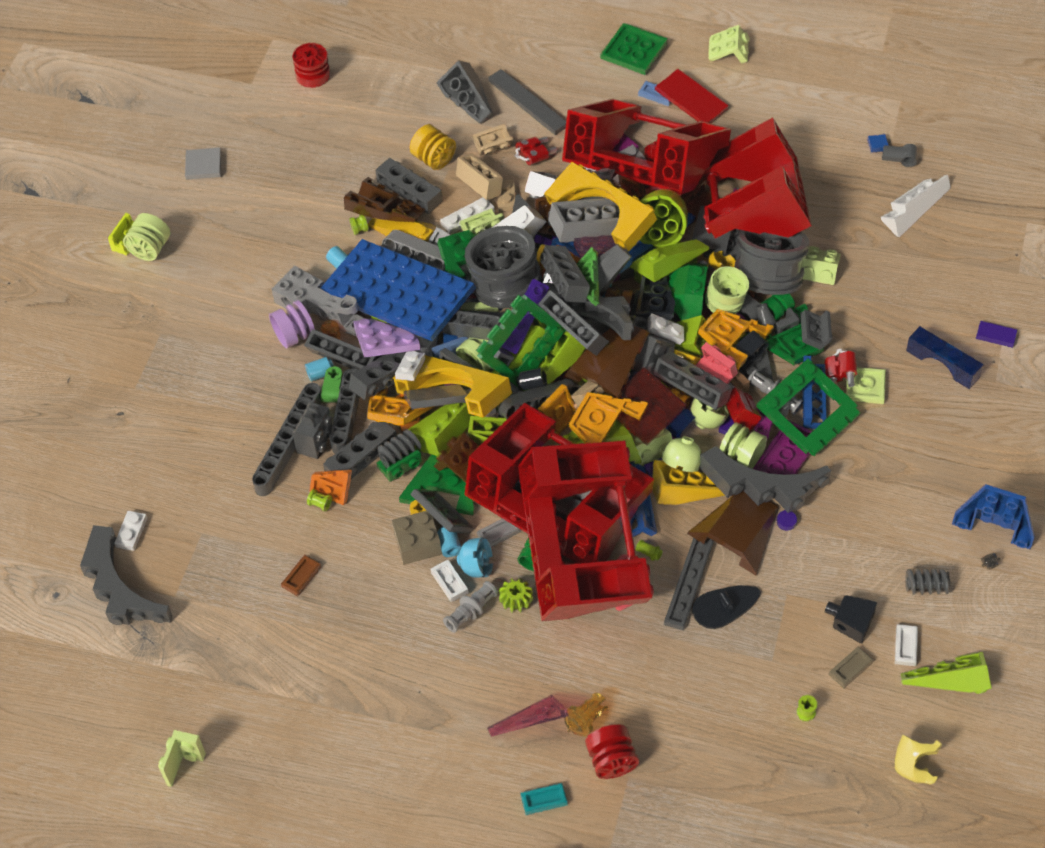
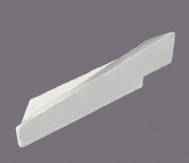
[881,175,950,237]

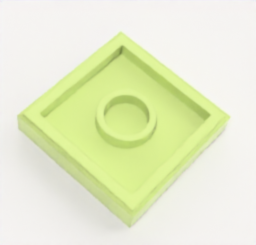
[846,367,886,404]

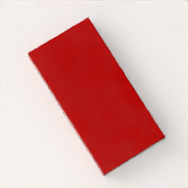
[655,69,729,123]

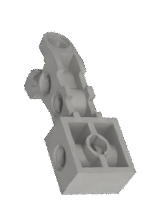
[272,265,364,336]

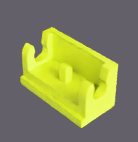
[108,213,134,255]

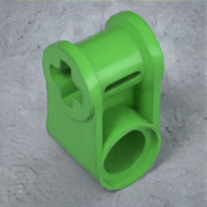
[321,366,342,403]

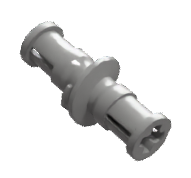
[748,368,804,415]
[443,581,498,633]

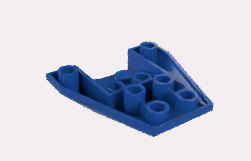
[952,484,1035,549]

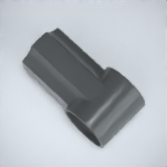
[882,144,918,167]

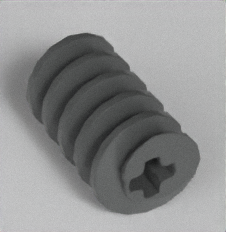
[377,429,422,468]
[905,568,950,595]

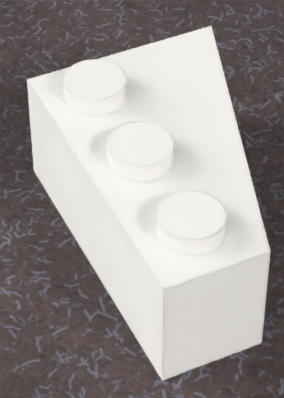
[493,205,547,237]

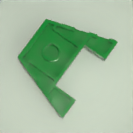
[437,230,476,279]
[747,304,825,366]
[399,455,474,516]

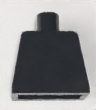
[825,595,877,644]

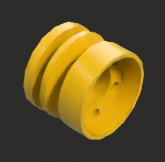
[410,124,456,170]

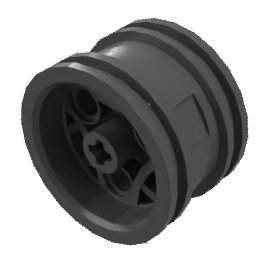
[465,225,542,308]
[734,230,809,295]

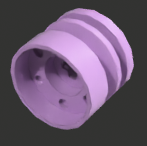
[269,300,315,348]

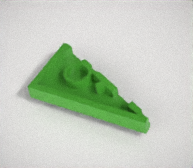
[577,247,599,306]

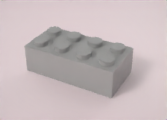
[549,198,620,242]

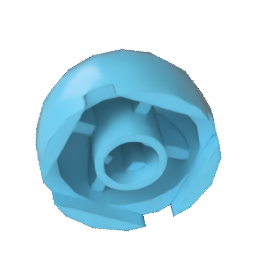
[457,537,493,578]

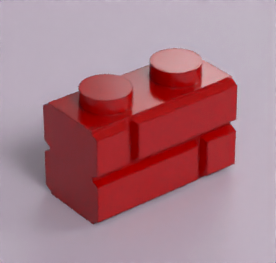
[726,388,761,431]

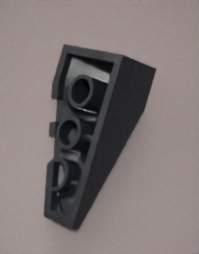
[636,275,675,320]

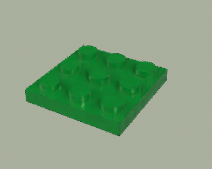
[600,23,668,75]

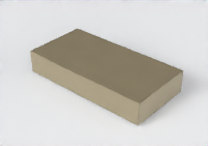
[829,647,873,688]

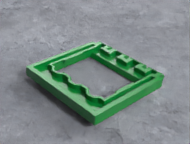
[476,294,566,389]
[756,358,860,456]

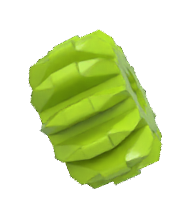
[499,578,533,613]

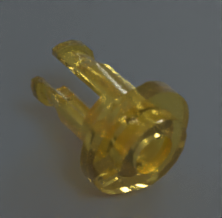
[564,692,608,737]

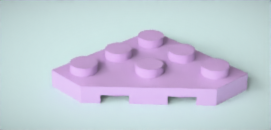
[354,319,420,358]

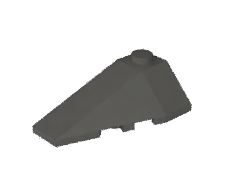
[436,60,492,124]
[598,244,632,296]

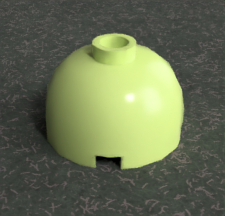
[690,398,730,429]
[662,436,702,472]

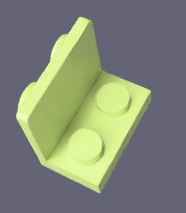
[159,730,206,787]

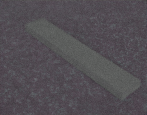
[488,69,566,135]
[664,538,714,631]

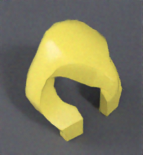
[895,734,942,784]

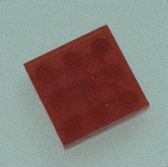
[612,367,687,446]

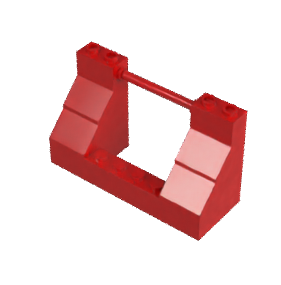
[562,98,731,194]
[702,117,812,239]
[464,403,655,564]
[518,441,654,622]

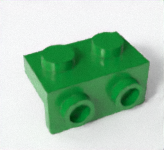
[376,450,422,482]

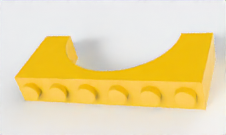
[544,162,657,252]
[393,355,512,418]

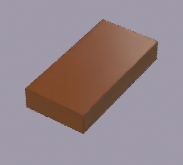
[281,554,321,596]

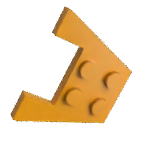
[698,309,774,370]
[368,388,435,425]
[569,392,648,443]

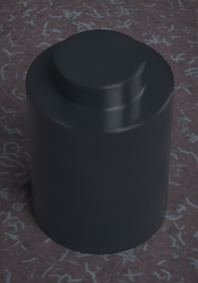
[517,367,547,390]

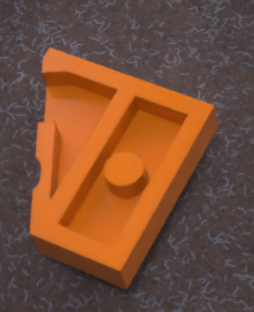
[310,469,352,505]

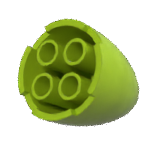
[640,189,688,248]

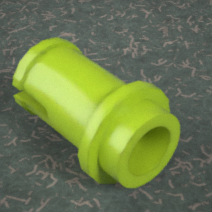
[636,540,663,561]

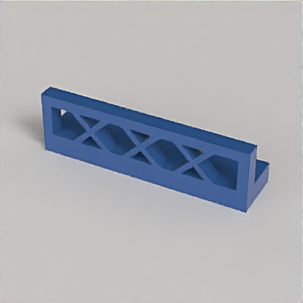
[802,356,826,429]
[629,461,657,537]

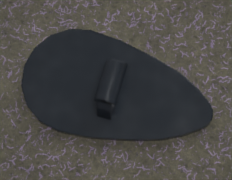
[692,586,760,629]

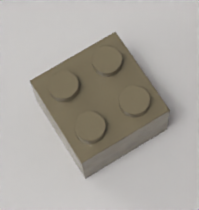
[392,511,442,565]

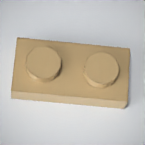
[498,180,515,212]

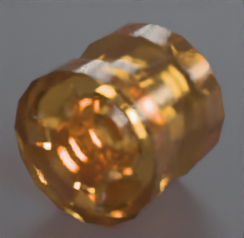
[321,320,341,340]

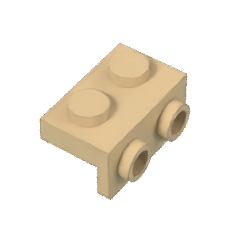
[472,124,513,155]

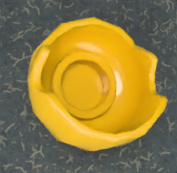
[708,251,736,270]

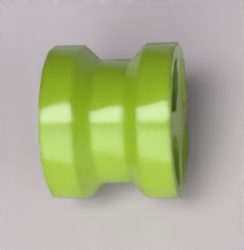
[349,215,369,235]

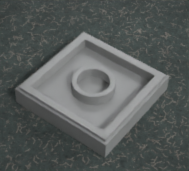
[185,148,221,180]

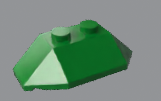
[668,263,709,321]

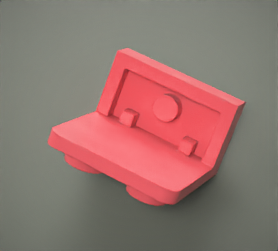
[695,343,738,384]

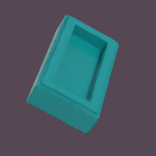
[520,783,568,815]

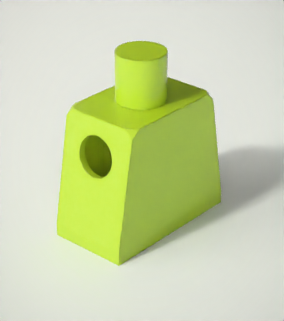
[674,315,707,355]

